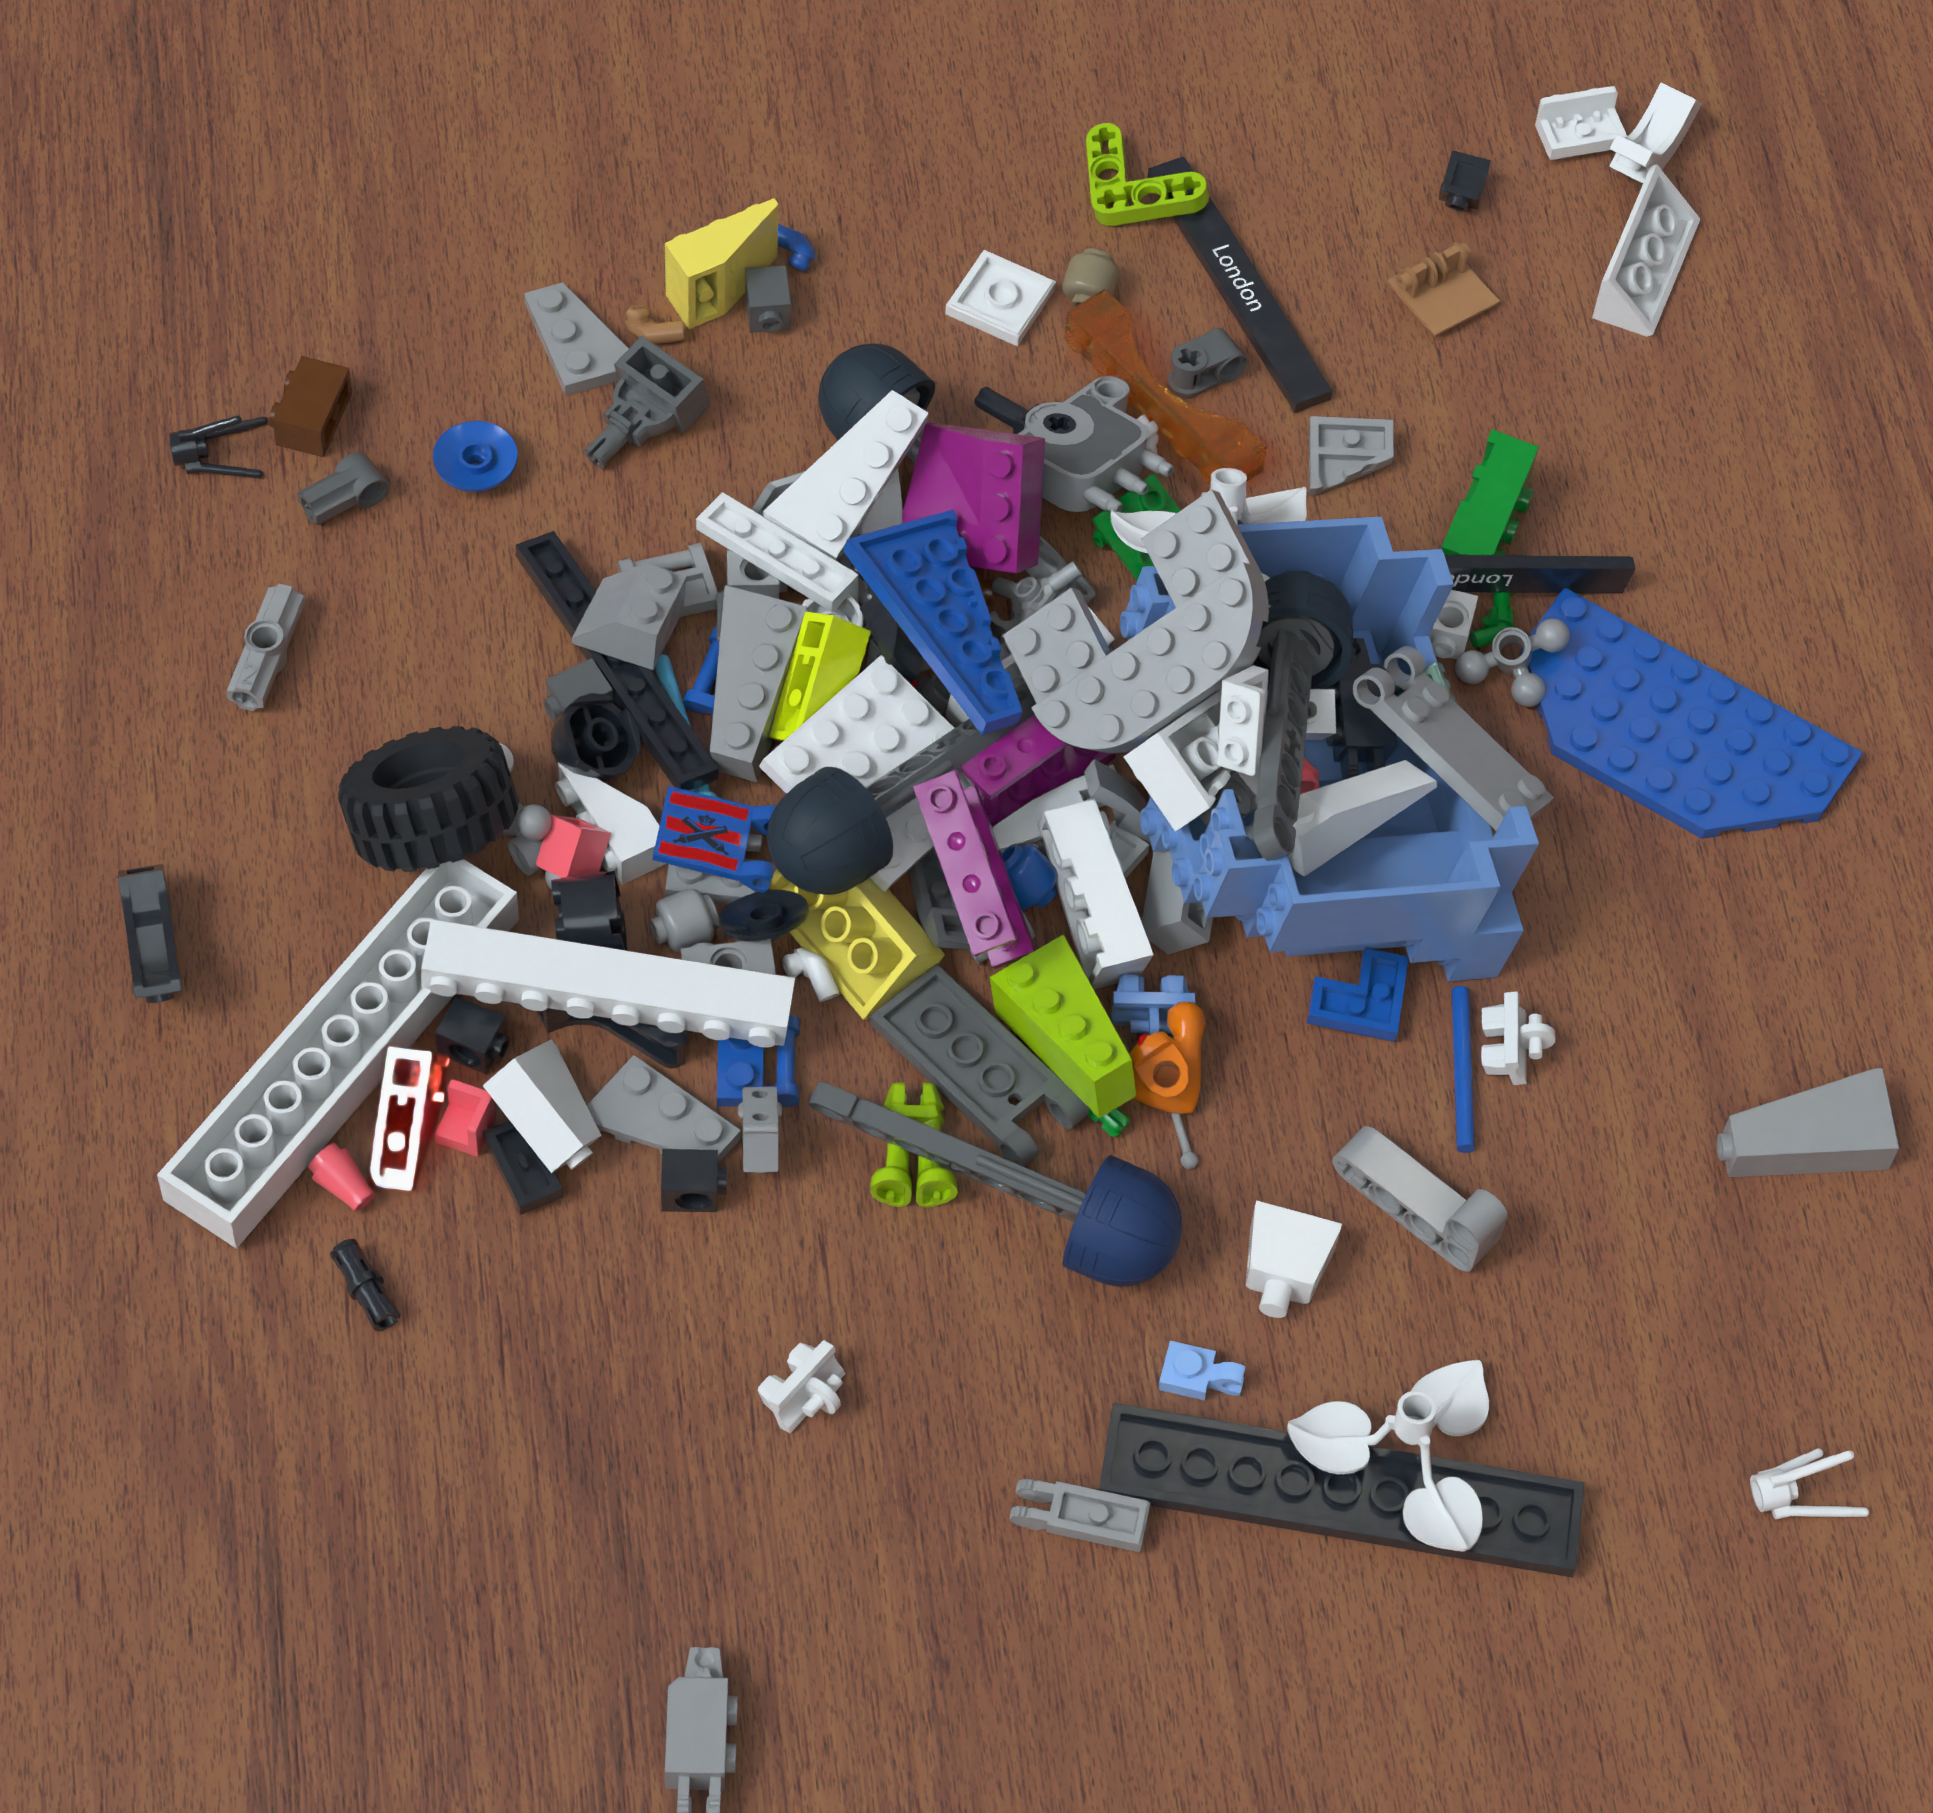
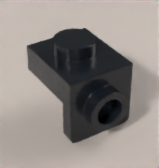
[1439,150,1491,212]

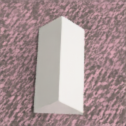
[1592,164,1700,337]

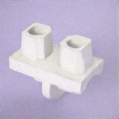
[1481,991,1555,1085]
[758,1340,845,1433]

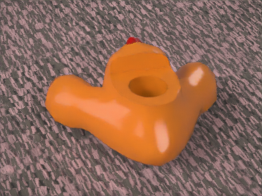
[1129,1001,1207,1114]

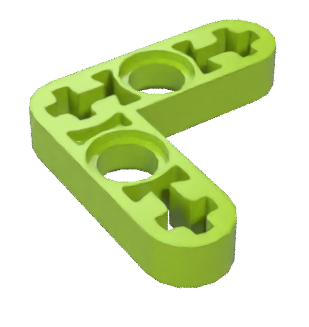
[1086,123,1210,226]

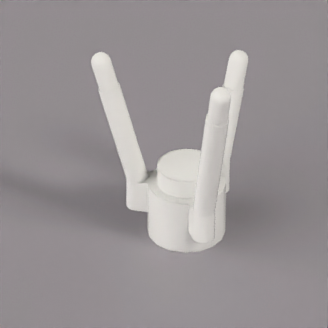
[1750,1448,1869,1520]

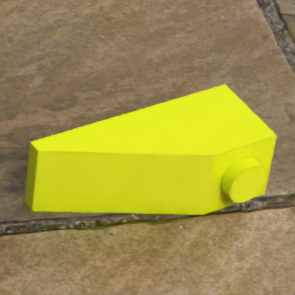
[769,612,871,741]

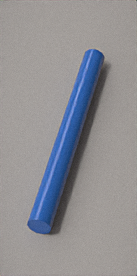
[1451,986,1475,1153]

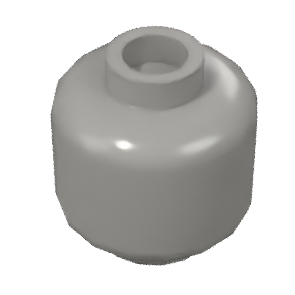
[650,889,720,953]

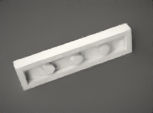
[696,492,858,612]

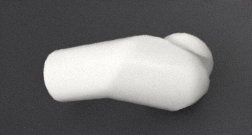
[782,948,840,1002]

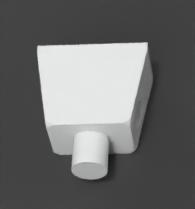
[1246,1200,1342,1318]

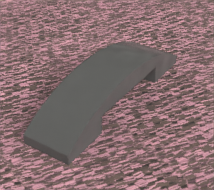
[909,847,971,950]

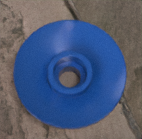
[433,421,518,492]

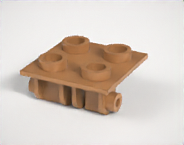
[1386,242,1500,337]

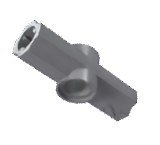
[226,583,305,711]

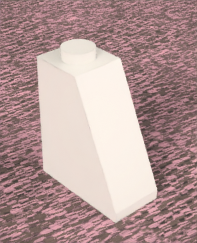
[483,1040,601,1173]

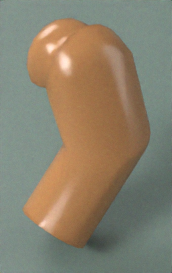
[625,305,684,344]

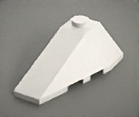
[1244,760,1437,877]

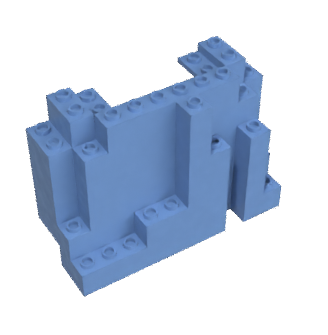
[1120,516,1539,982]

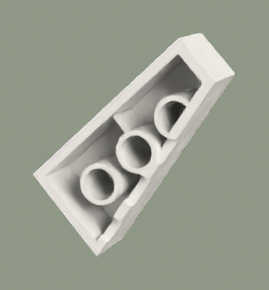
[763,390,929,562]
[1124,690,1268,832]
[1038,799,1154,989]

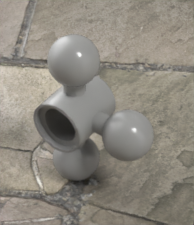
[1455,618,1570,707]
[503,803,561,890]

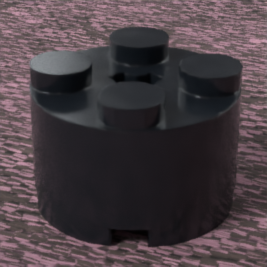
[551,870,628,951]

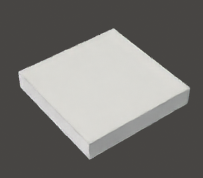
[945,250,1056,346]

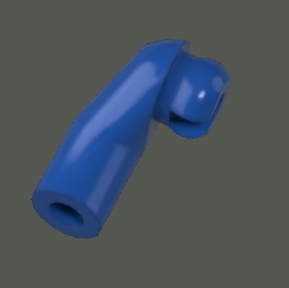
[778,224,816,272]

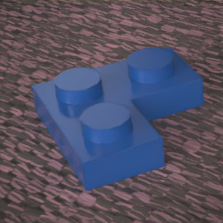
[1306,948,1409,1042]

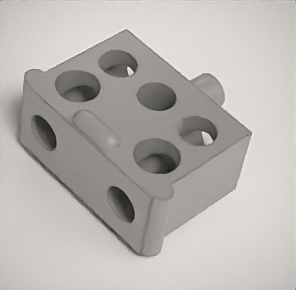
[738,1087,782,1174]

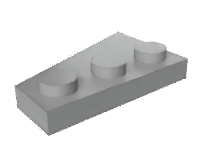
[524,282,628,396]
[587,1055,741,1163]

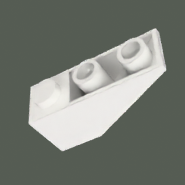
[555,763,666,885]

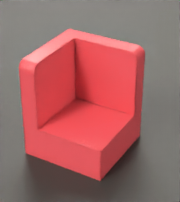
[536,815,611,877]
[435,1080,496,1157]

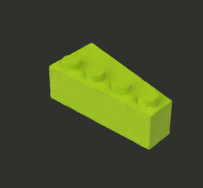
[990,934,1136,1118]

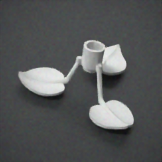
[1110,468,1307,608]
[1287,1360,1489,1552]

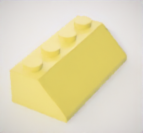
[768,869,945,1020]

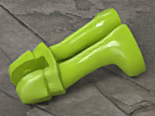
[870,1082,958,1207]

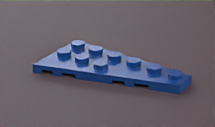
[843,509,1023,735]

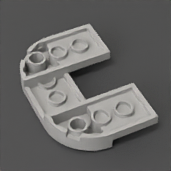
[1003,489,1269,753]

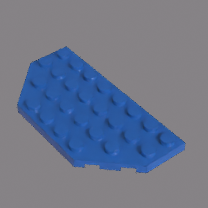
[1520,588,1863,839]

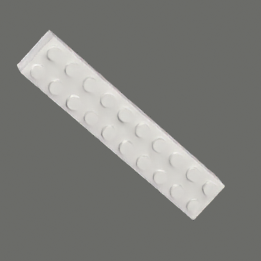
[157,859,519,1249]

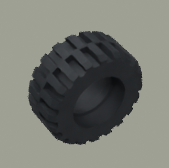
[338,726,519,872]

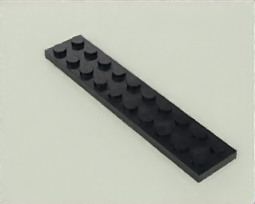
[1099,1403,1585,1578]

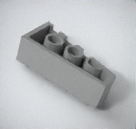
[710,585,809,783]

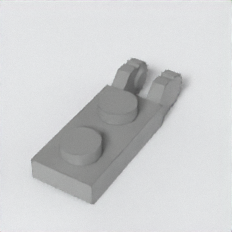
[1009,1478,1150,1552]

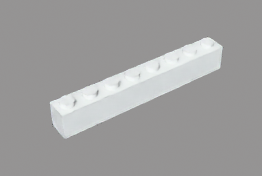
[421,919,795,1047]

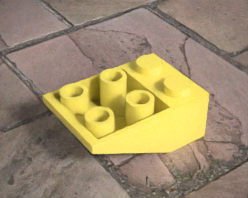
[665,198,778,329]

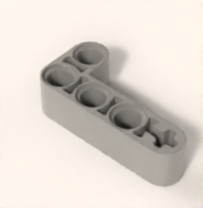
[1332,1126,1507,1272]

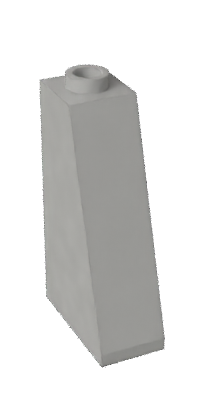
[1716,1068,1899,1177]

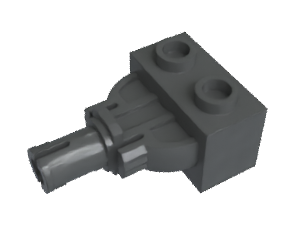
[583,336,711,469]

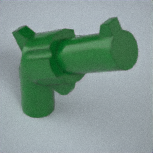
[1470,592,1515,648]

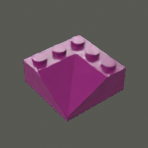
[902,422,1045,573]

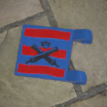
[652,786,776,893]

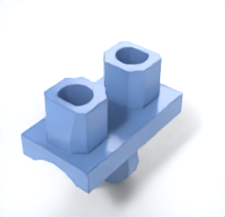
[1110,974,1195,1035]

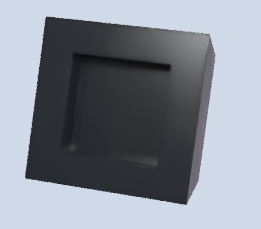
[435,996,510,1075]
[661,1149,727,1212]

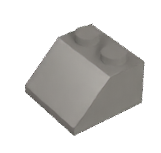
[572,563,687,670]

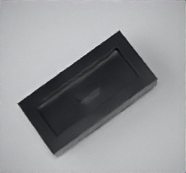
[483,1121,563,1215]

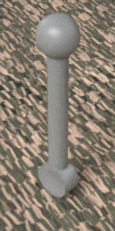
[1171,1113,1199,1169]

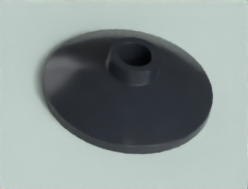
[719,890,809,942]

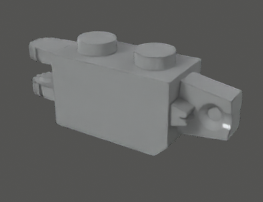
[665,1647,738,1813]

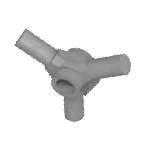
[992,561,1083,624]

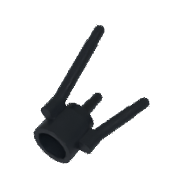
[170,416,268,478]

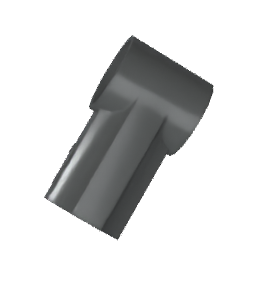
[297,452,389,525]

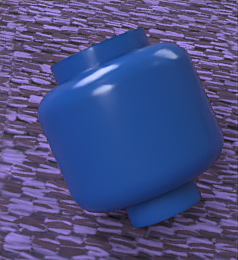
[1001,843,1058,909]

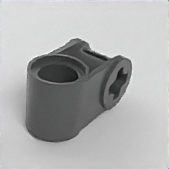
[1167,328,1248,398]

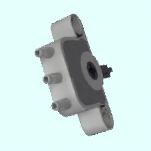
[974,376,1174,512]

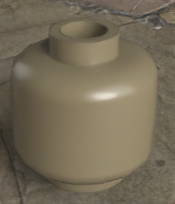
[1062,248,1120,313]

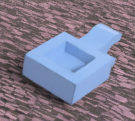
[1159,1341,1246,1401]

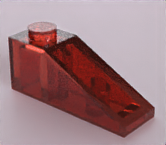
[368,1047,449,1191]

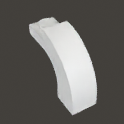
[1609,83,1702,183]

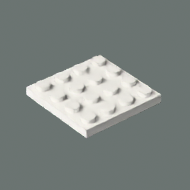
[759,655,981,893]

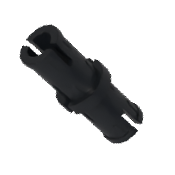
[330,1239,401,1331]

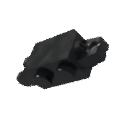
[1326,638,1398,780]

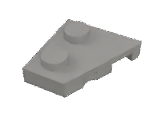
[1309,416,1394,496]

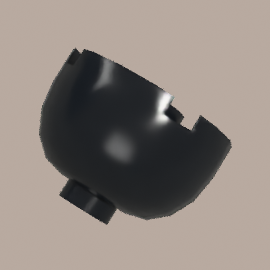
[550,693,641,782]

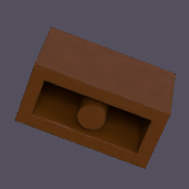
[269,356,352,457]

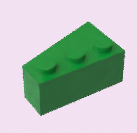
[1441,429,1539,555]

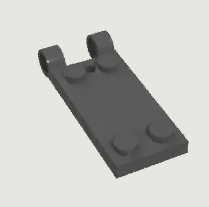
[870,964,1089,1167]

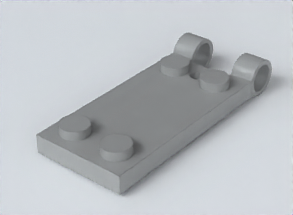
[1353,646,1554,831]

